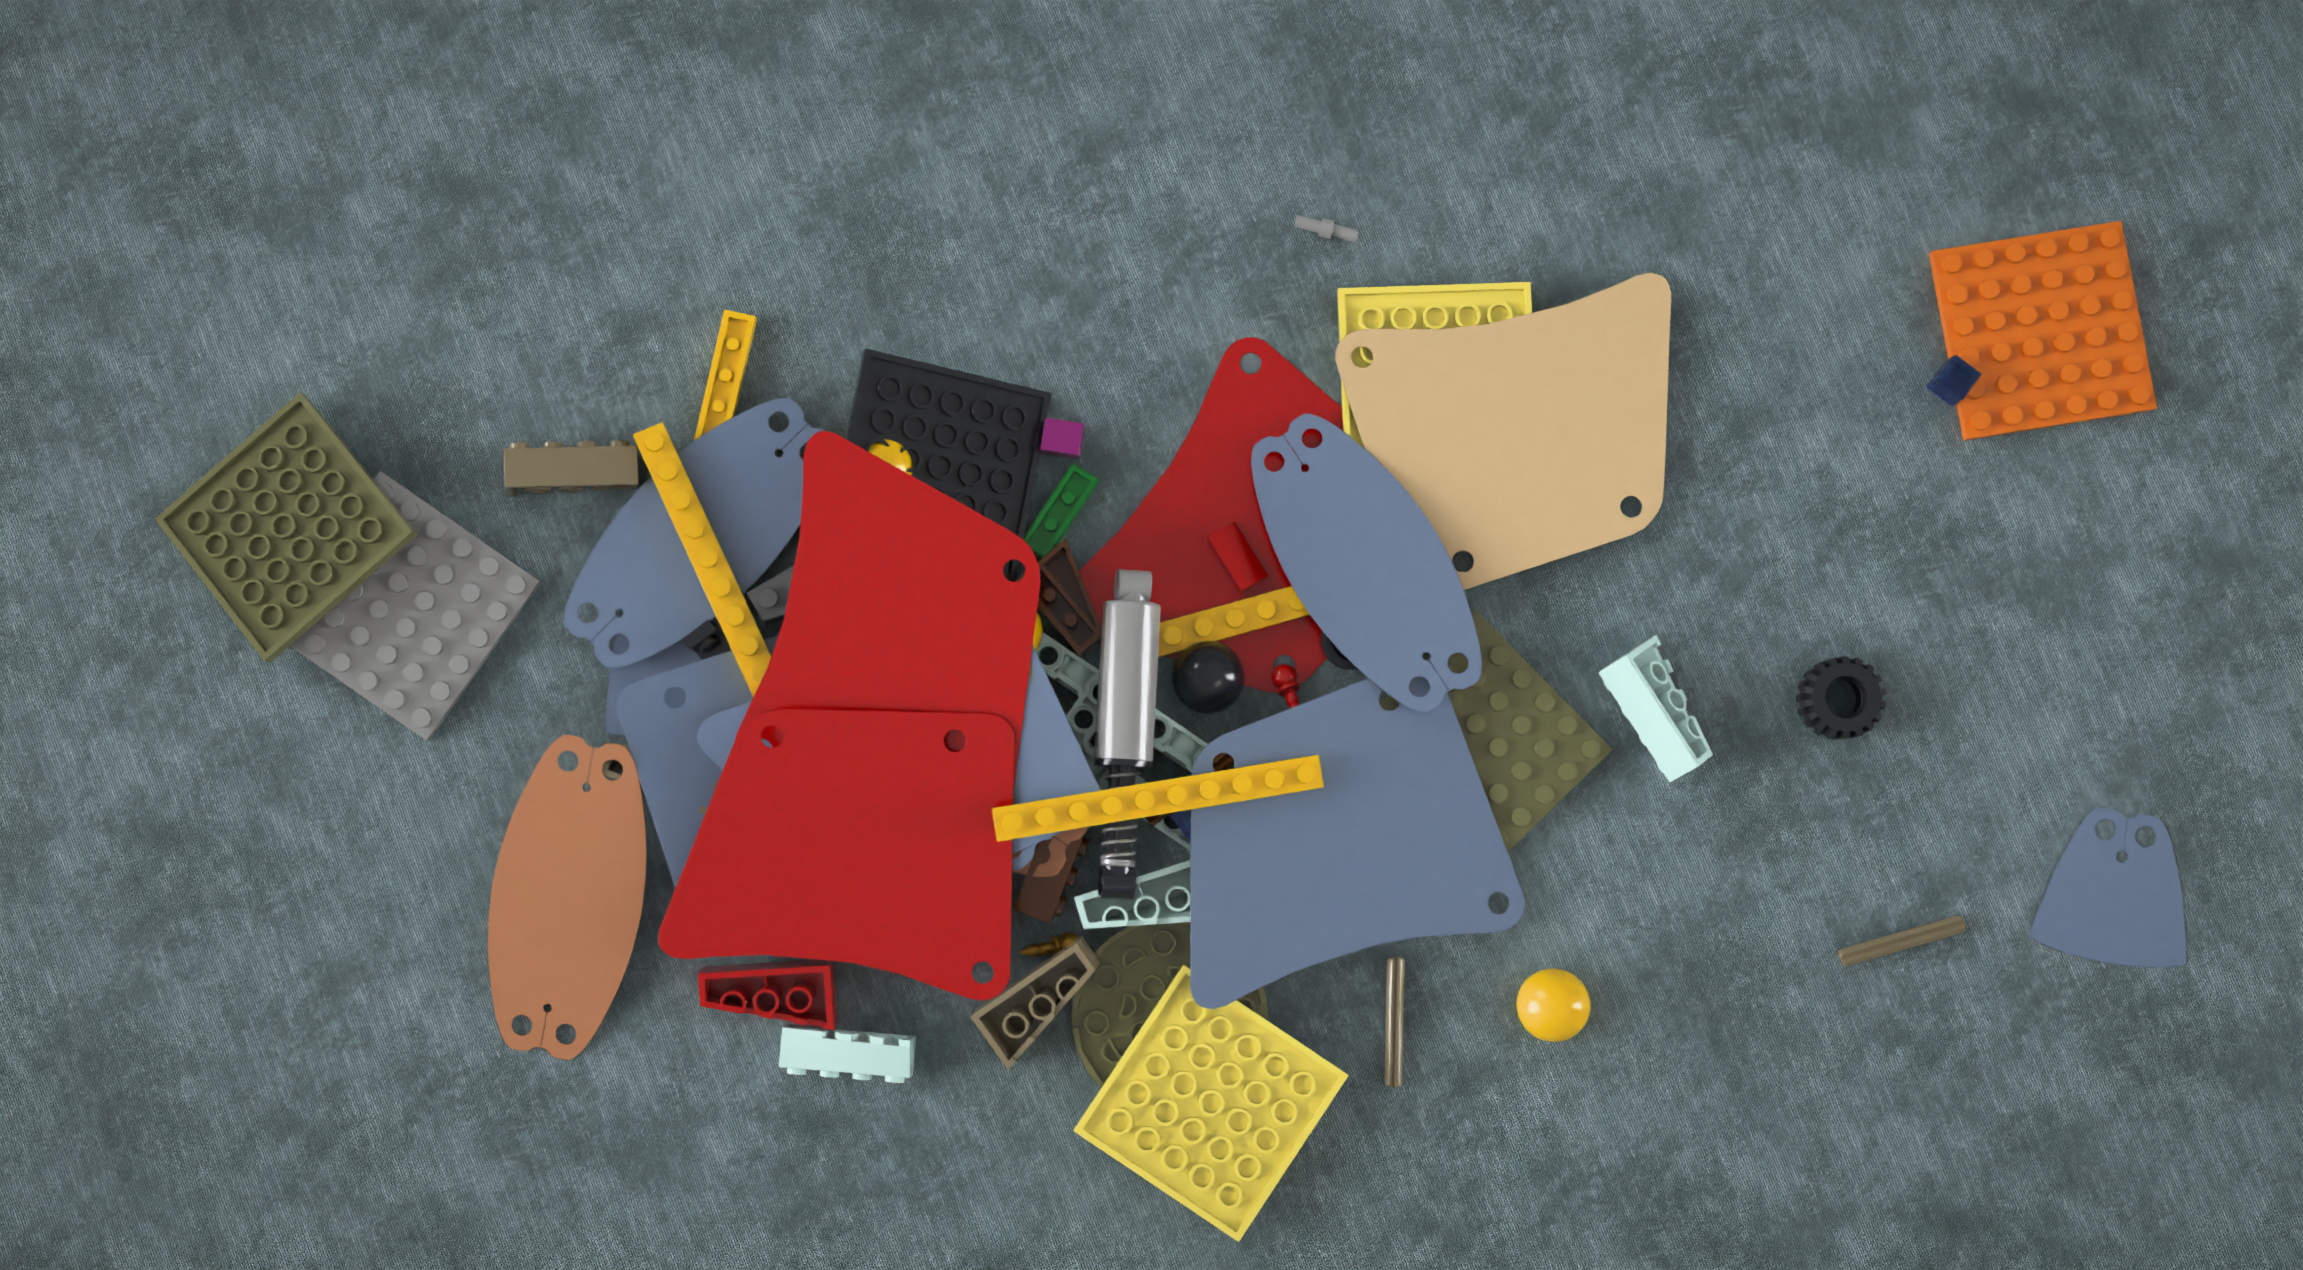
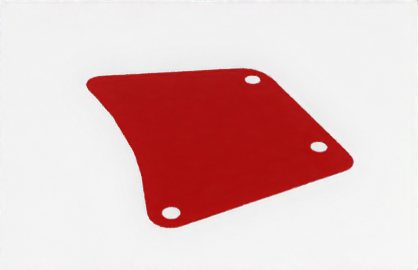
[1079,337,1343,693]
[735,431,1040,788]
[658,709,1014,1001]

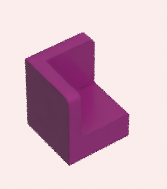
[1040,418,1085,460]

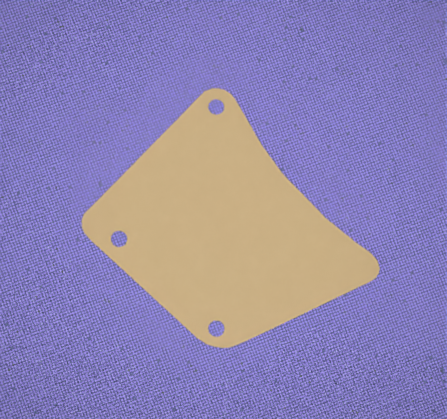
[1335,273,1671,590]

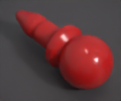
[1271,664,1300,709]

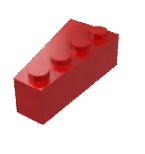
[698,960,838,1031]

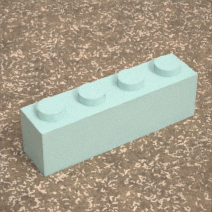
[1598,635,1713,782]
[1074,860,1191,930]
[779,1025,916,1083]

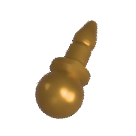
[1020,932,1079,957]

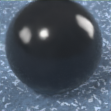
[1172,641,1245,714]

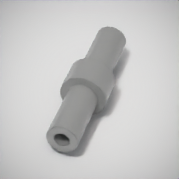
[1294,215,1359,242]

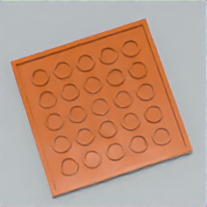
[1929,221,2157,441]

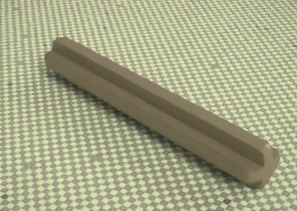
[1838,915,1966,966]
[1384,957,1405,1087]

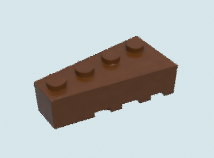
[1014,826,1095,924]

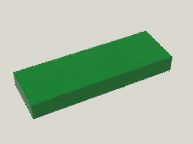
[1024,463,1100,558]

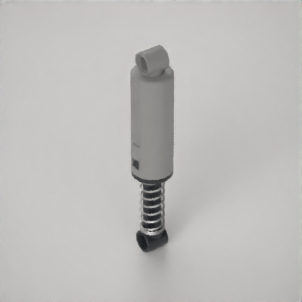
[1094,569,1161,900]

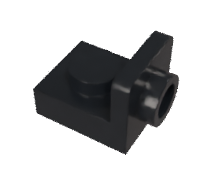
[682,620,731,660]

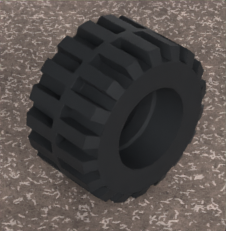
[1796,656,1887,740]

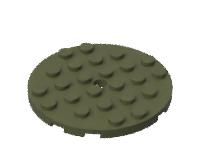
[1072,922,1268,1087]

